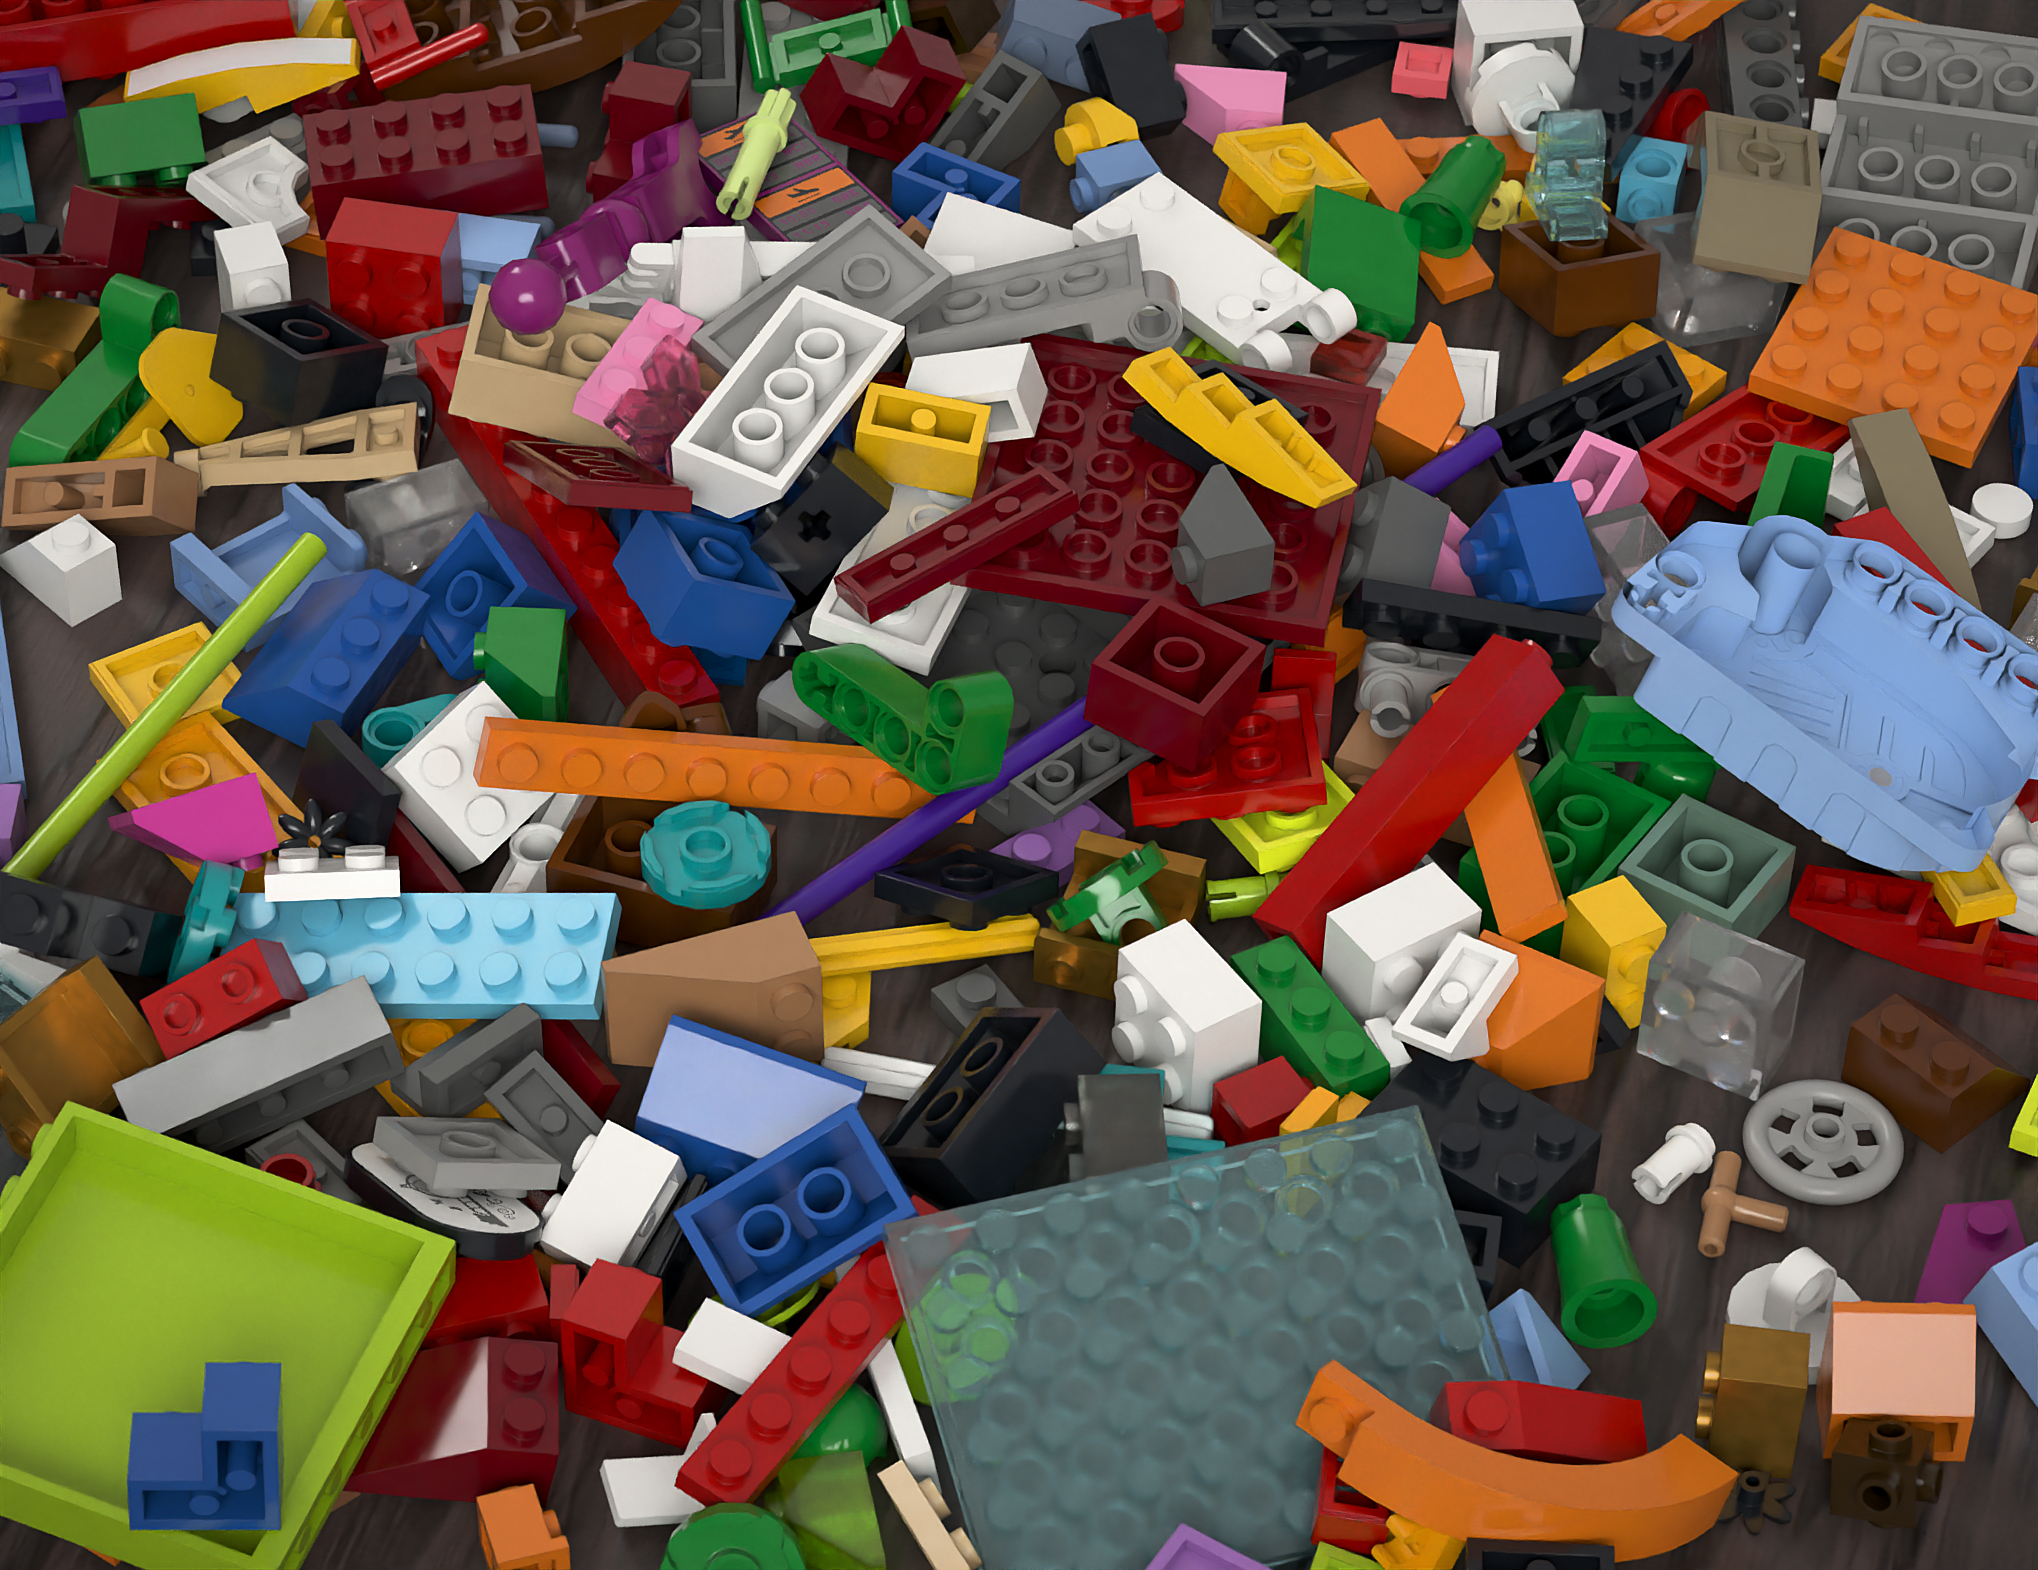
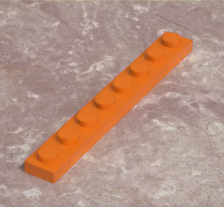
[473,716,976,824]

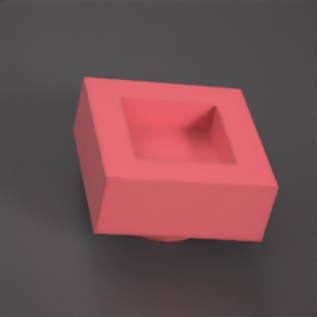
[1391,42,1454,99]

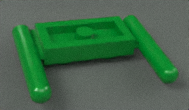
[739,0,913,94]

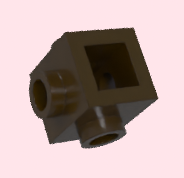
[1830,1417,1944,1529]

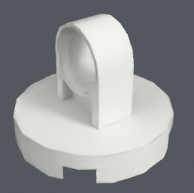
[1464,43,1575,153]
[1725,1247,1861,1385]

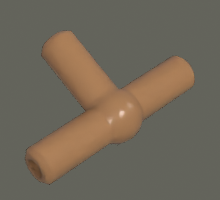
[1698,1151,1789,1258]

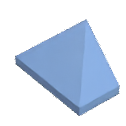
[1469,1288,1591,1390]

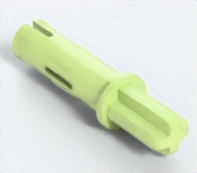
[716,88,796,220]

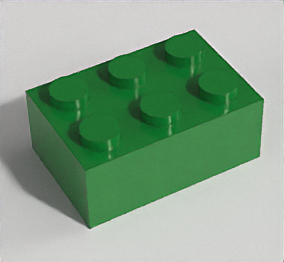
[1458,749,1672,960]

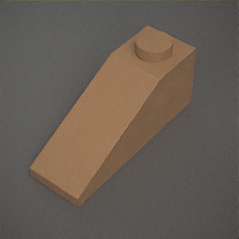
[1,456,199,537]

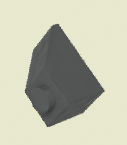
[1171,464,1275,607]

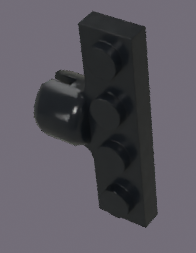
[1342,578,1602,690]

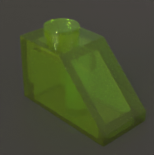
[764,1450,886,1570]

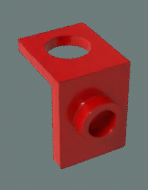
[1271,648,1337,765]

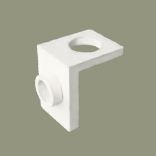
[600,1413,716,1527]

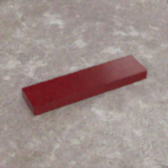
[833,465,1080,625]

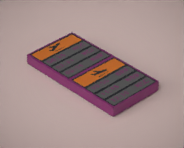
[698,112,905,242]

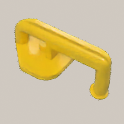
[95,327,243,461]

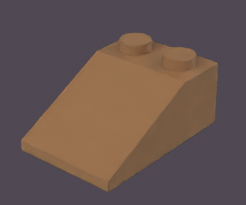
[601,911,825,1067]

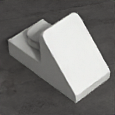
[1391,932,1519,1062]

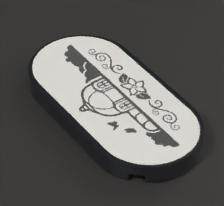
[343,1142,544,1261]

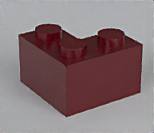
[799,24,967,163]
[586,60,693,203]

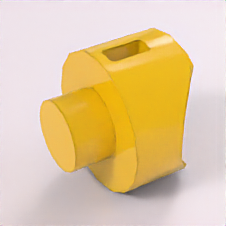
[1054,97,1140,165]

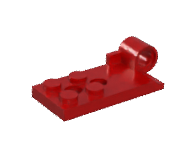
[1631,383,1851,537]

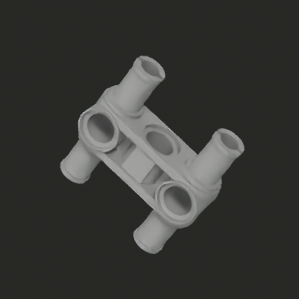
[1354,636,1539,757]

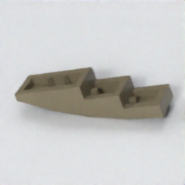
[1847,408,1983,613]

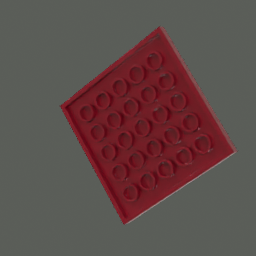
[950,333,1382,648]

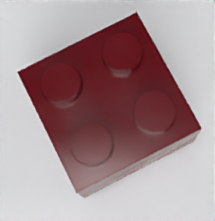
[1083,593,1266,773]

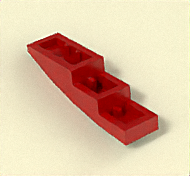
[1789,864,2038,1001]

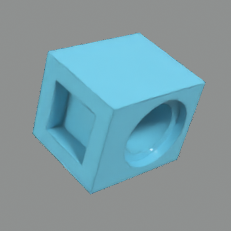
[1616,136,1687,230]

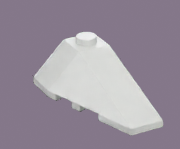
[671,226,763,327]

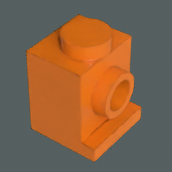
[476,1484,570,1570]

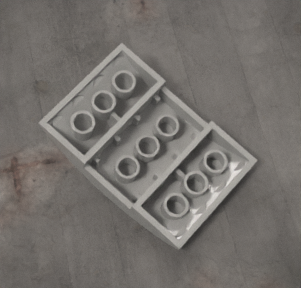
[1811,15,2038,291]

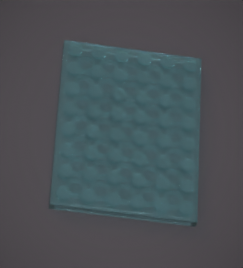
[881,1105,1511,1570]

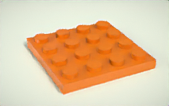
[1747,226,2038,469]

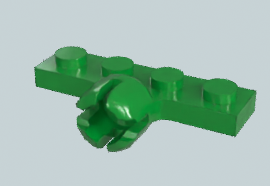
[1564,696,1722,805]

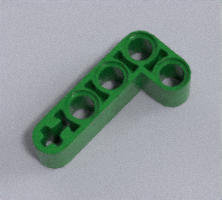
[9,273,182,467]
[792,643,1014,795]

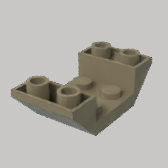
[1687,110,1822,285]

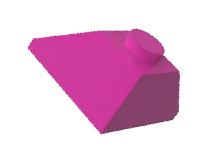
[108,772,279,872]

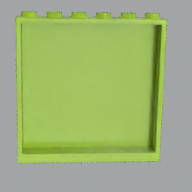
[0,1100,456,1570]

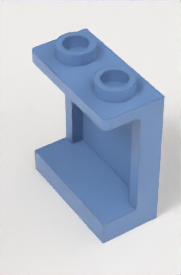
[170,483,368,653]

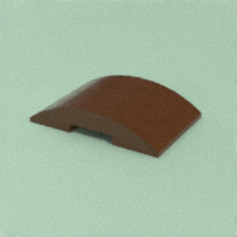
[365,0,684,101]

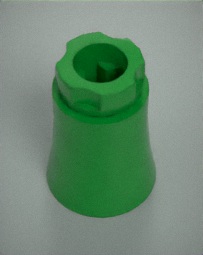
[1399,135,1507,259]
[1550,1194,1658,1349]

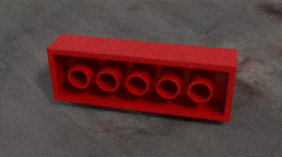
[0,0,298,84]

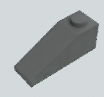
[929,50,1062,172]

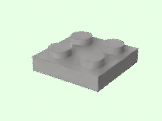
[373,1116,561,1198]

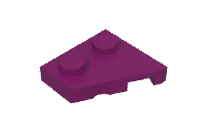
[1913,1199,2027,1326]

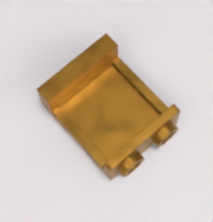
[1033,830,1207,1001]
[0,955,167,1162]

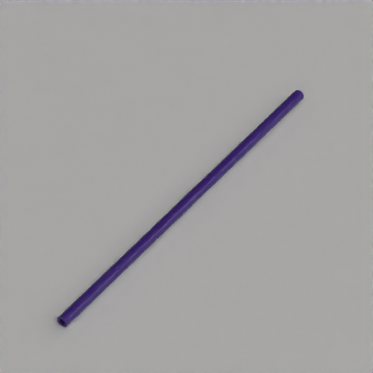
[752,425,1502,927]

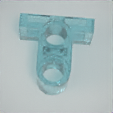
[1525,108,1609,241]

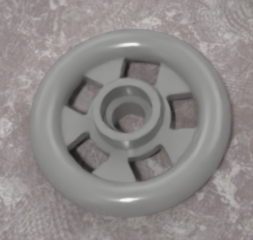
[1742,1079,1904,1205]

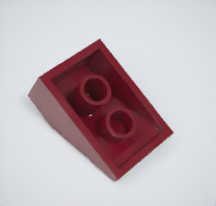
[342,1336,559,1509]

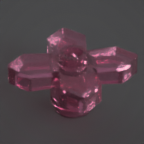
[603,335,714,477]

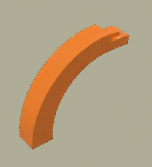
[1295,1359,1739,1562]

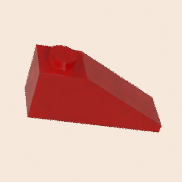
[1429,1380,1648,1465]

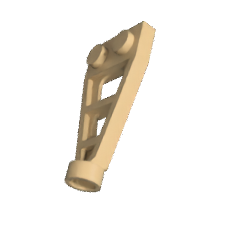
[174,402,421,497]

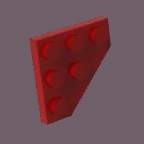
[1128,687,1328,828]

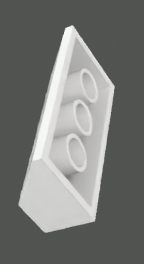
[671,285,905,518]

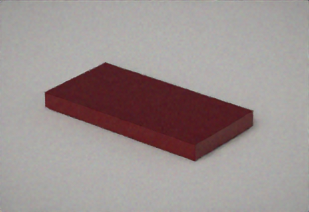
[502,440,693,513]

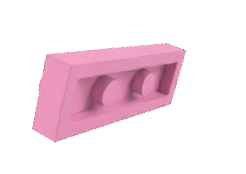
[572,297,704,437]

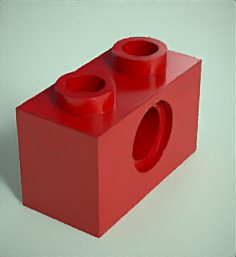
[139,938,309,1060]

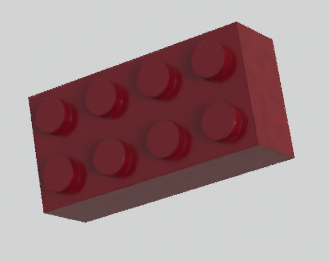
[302,84,549,240]

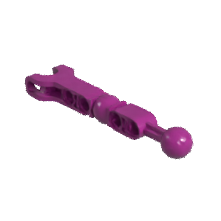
[488,118,735,335]

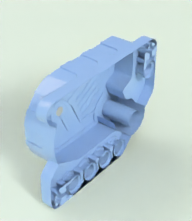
[1611,515,2038,873]

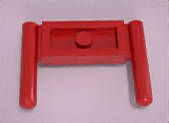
[344,0,489,92]

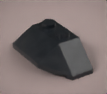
[1473,340,1693,488]

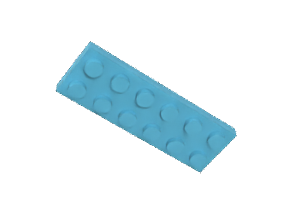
[220,893,622,1020]

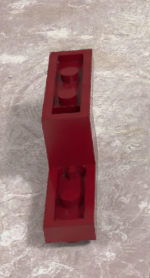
[0,185,219,300]

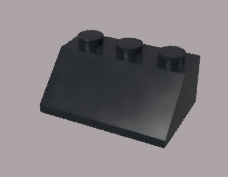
[878,1007,1107,1215]

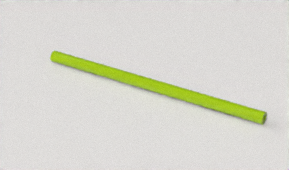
[1,532,327,880]

